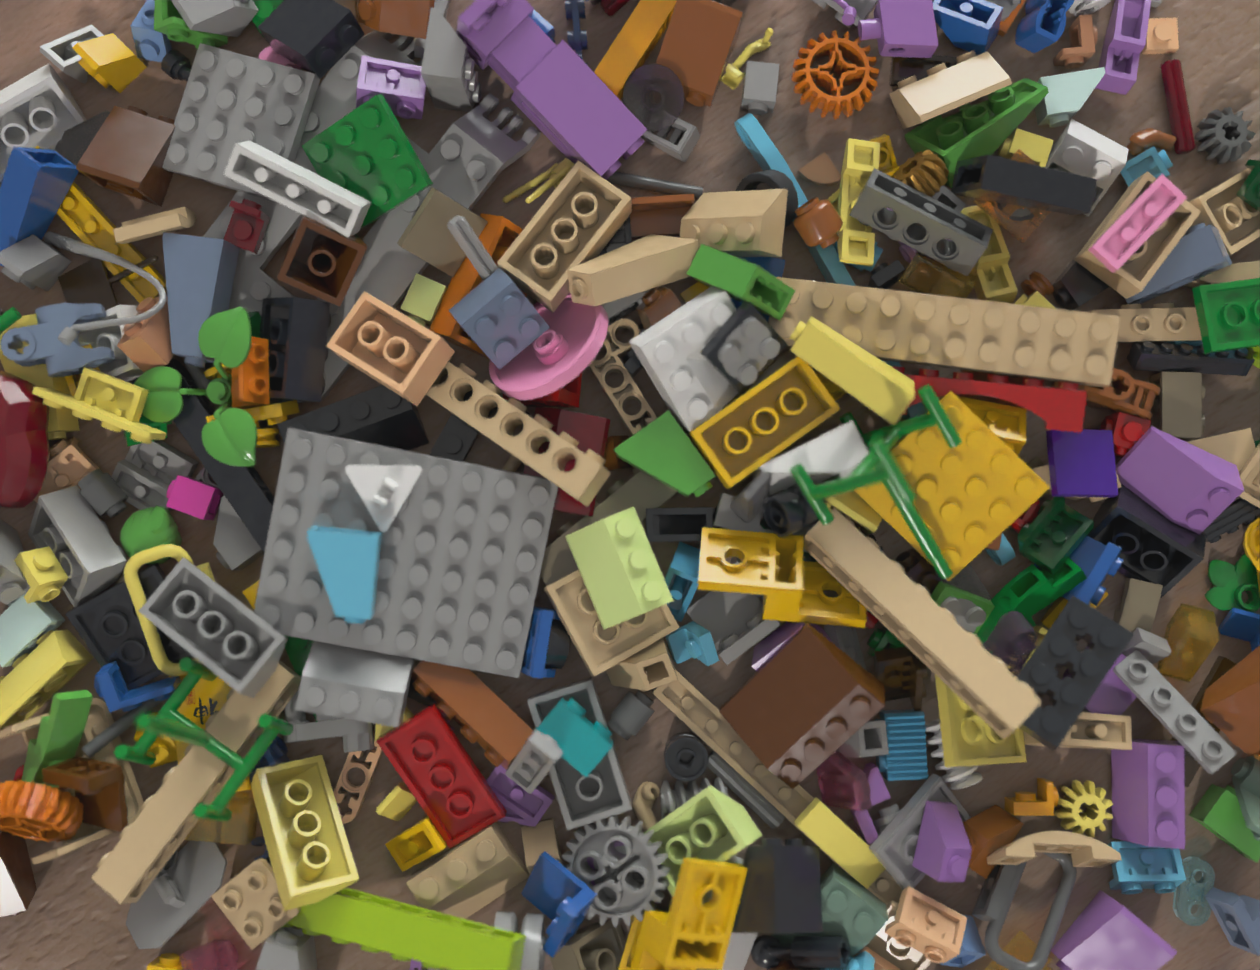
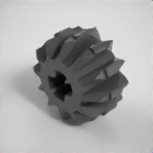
[1194,107,1256,165]

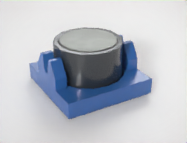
[520,606,570,679]

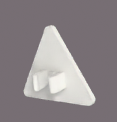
[345,465,422,532]

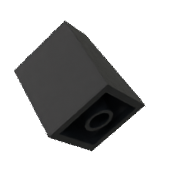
[732,838,823,934]

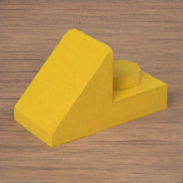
[385,816,446,872]

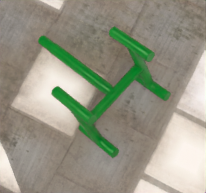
[789,385,962,579]
[114,657,293,822]

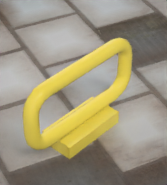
[124,544,216,677]

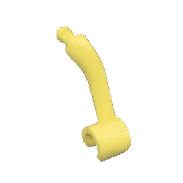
[721,28,774,90]

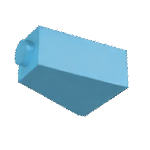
[307,526,382,624]

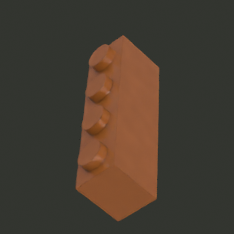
[412,661,534,770]

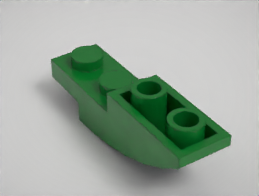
[976,557,1087,655]

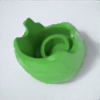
[120,505,182,566]

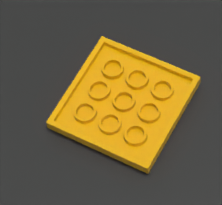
[854,390,1050,581]

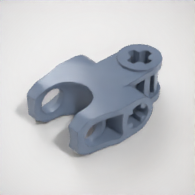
[0,303,115,377]

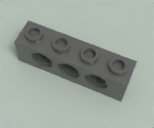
[850,168,993,276]

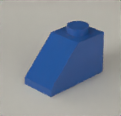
[933,0,1004,55]

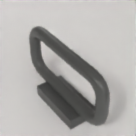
[971,852,1077,970]

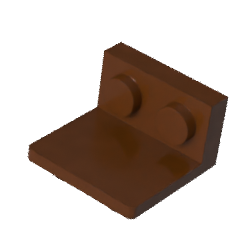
[42,756,128,832]

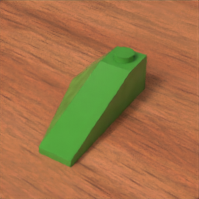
[904,78,1049,188]

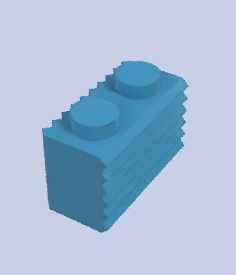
[874,709,928,781]

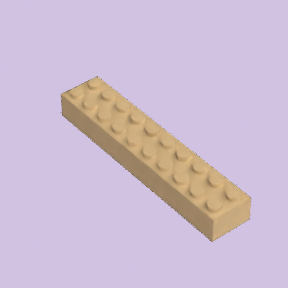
[769,277,1121,387]

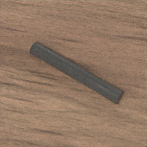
[607,171,703,200]
[81,698,165,758]

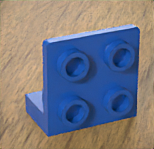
[522,851,597,958]

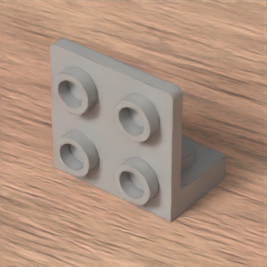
[686,590,780,665]

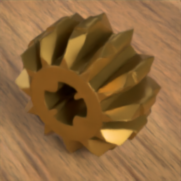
[893,150,949,198]

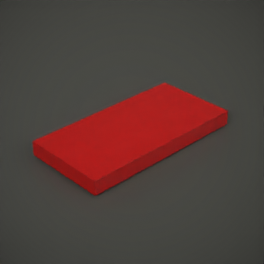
[376,704,507,849]

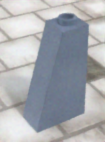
[162,232,240,367]

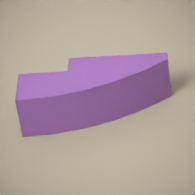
[1095,0,1151,95]

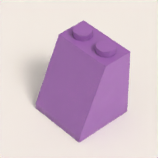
[1051,890,1177,970]

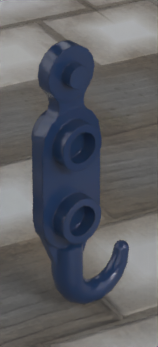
[565,0,588,66]

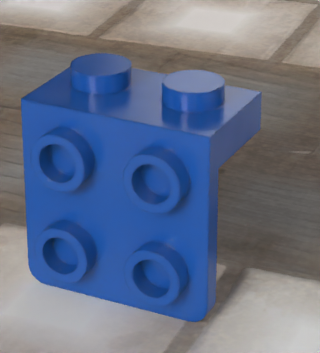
[1034,536,1124,606]

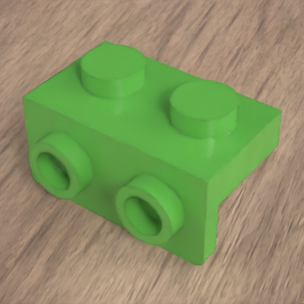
[154,0,228,50]

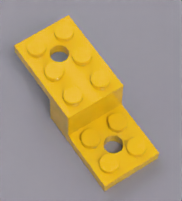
[698,527,866,628]
[630,857,747,970]

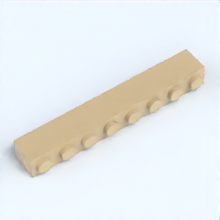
[803,508,1041,739]
[91,660,301,904]

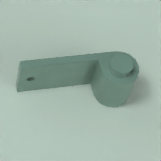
[1231,756,1260,841]

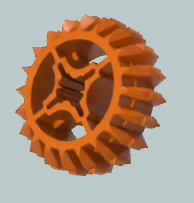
[791,30,879,120]
[0,780,84,842]

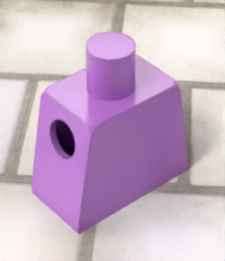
[858,0,938,58]

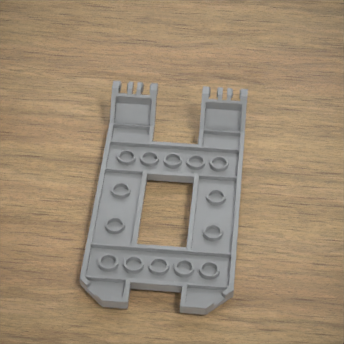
[203,30,541,404]

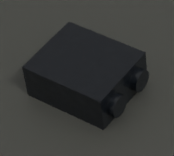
[257,0,365,79]

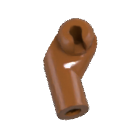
[1126,128,1176,156]

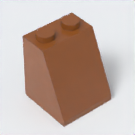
[652,0,743,107]
[1200,646,1260,756]

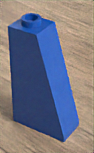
[0,147,79,267]

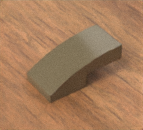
[1113,578,1163,633]

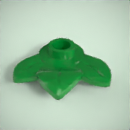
[1205,553,1260,612]

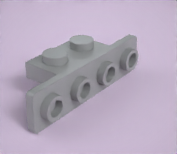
[1113,650,1236,774]

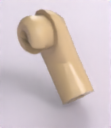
[632,781,660,832]

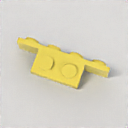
[32,367,167,444]

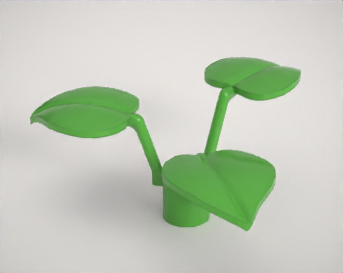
[134,307,257,467]

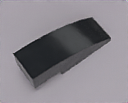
[646,507,723,542]

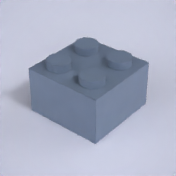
[449,267,550,370]

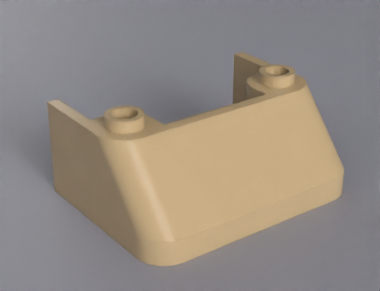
[0,698,144,865]

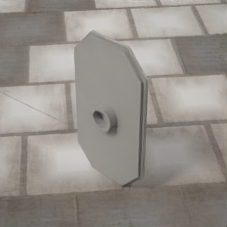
[125,837,227,949]

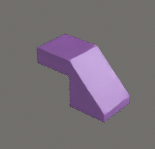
[849,762,891,845]

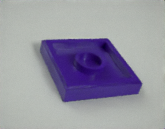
[1046,429,1118,498]

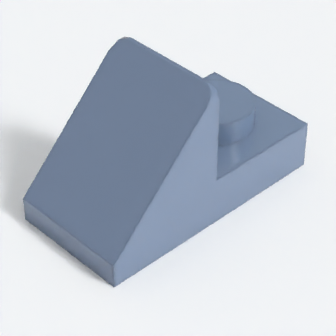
[1205,887,1260,956]

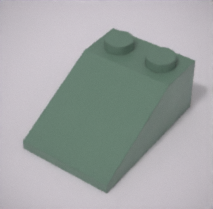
[771,862,888,970]

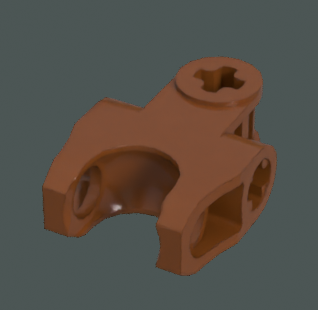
[1051,368,1161,420]

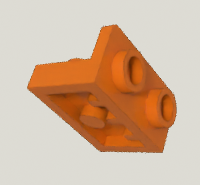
[231,336,270,410]

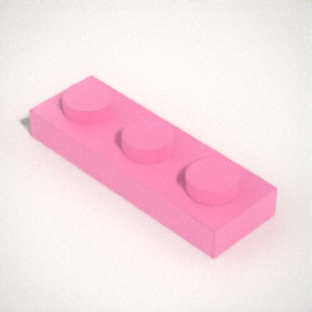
[1088,174,1187,273]

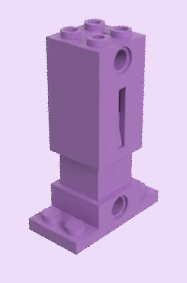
[456,0,648,180]

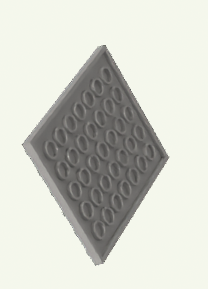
[254,428,558,678]

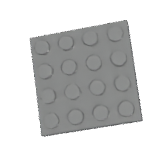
[162,43,320,202]

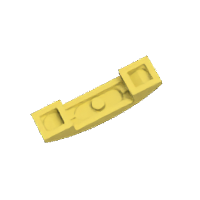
[837,138,880,267]

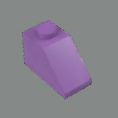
[912,800,972,882]

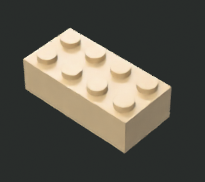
[497,161,632,313]

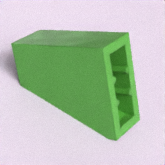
[686,243,795,321]
[614,410,715,498]

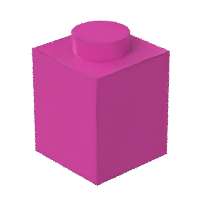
[166,475,223,521]

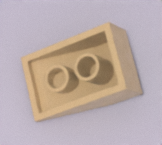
[1183,168,1260,256]

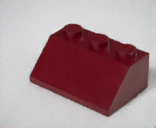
[523,407,611,517]

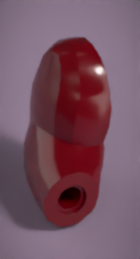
[0,371,50,509]

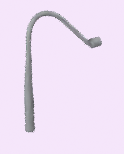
[44,231,166,346]

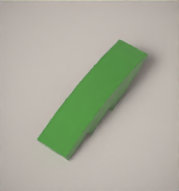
[22,689,93,788]

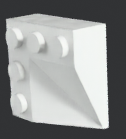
[629,287,738,432]
[751,421,869,496]

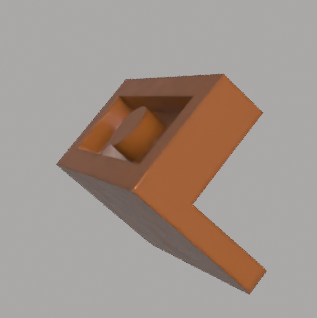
[630,194,695,240]

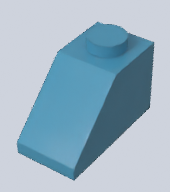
[664,541,700,622]

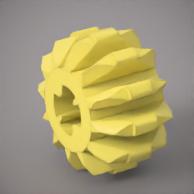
[1054,780,1114,837]

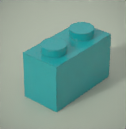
[534,697,613,777]

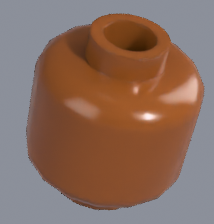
[793,197,843,249]

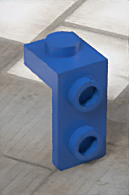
[94,661,181,712]

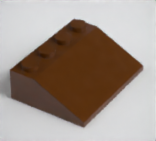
[719,623,885,789]

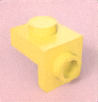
[14,546,69,603]

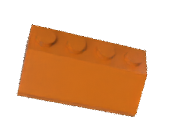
[429,213,527,360]

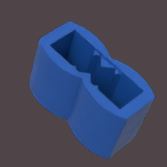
[1015,0,1074,54]

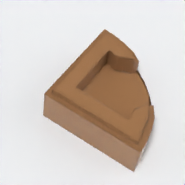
[797,152,841,186]

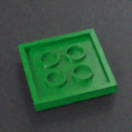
[302,94,433,231]

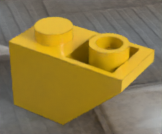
[72,33,147,93]

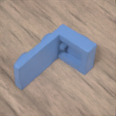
[130,0,172,62]

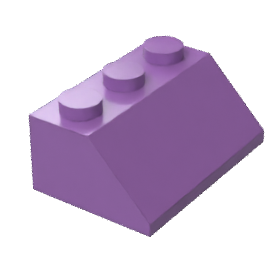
[1111,739,1185,849]

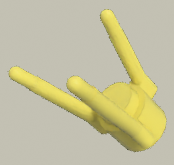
[503,158,575,203]

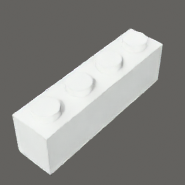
[224,140,371,238]

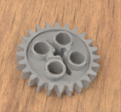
[562,815,670,927]

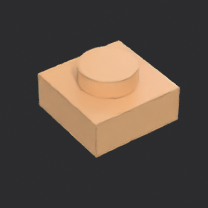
[1142,18,1179,54]

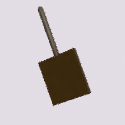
[58,255,159,311]

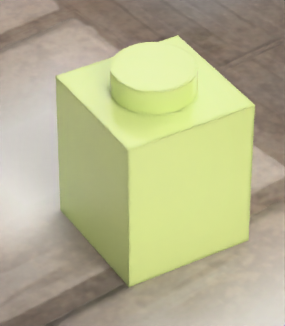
[400,273,447,327]

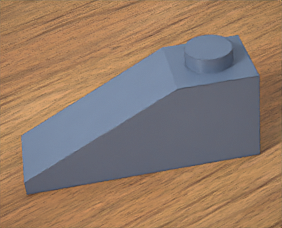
[1125,223,1232,304]

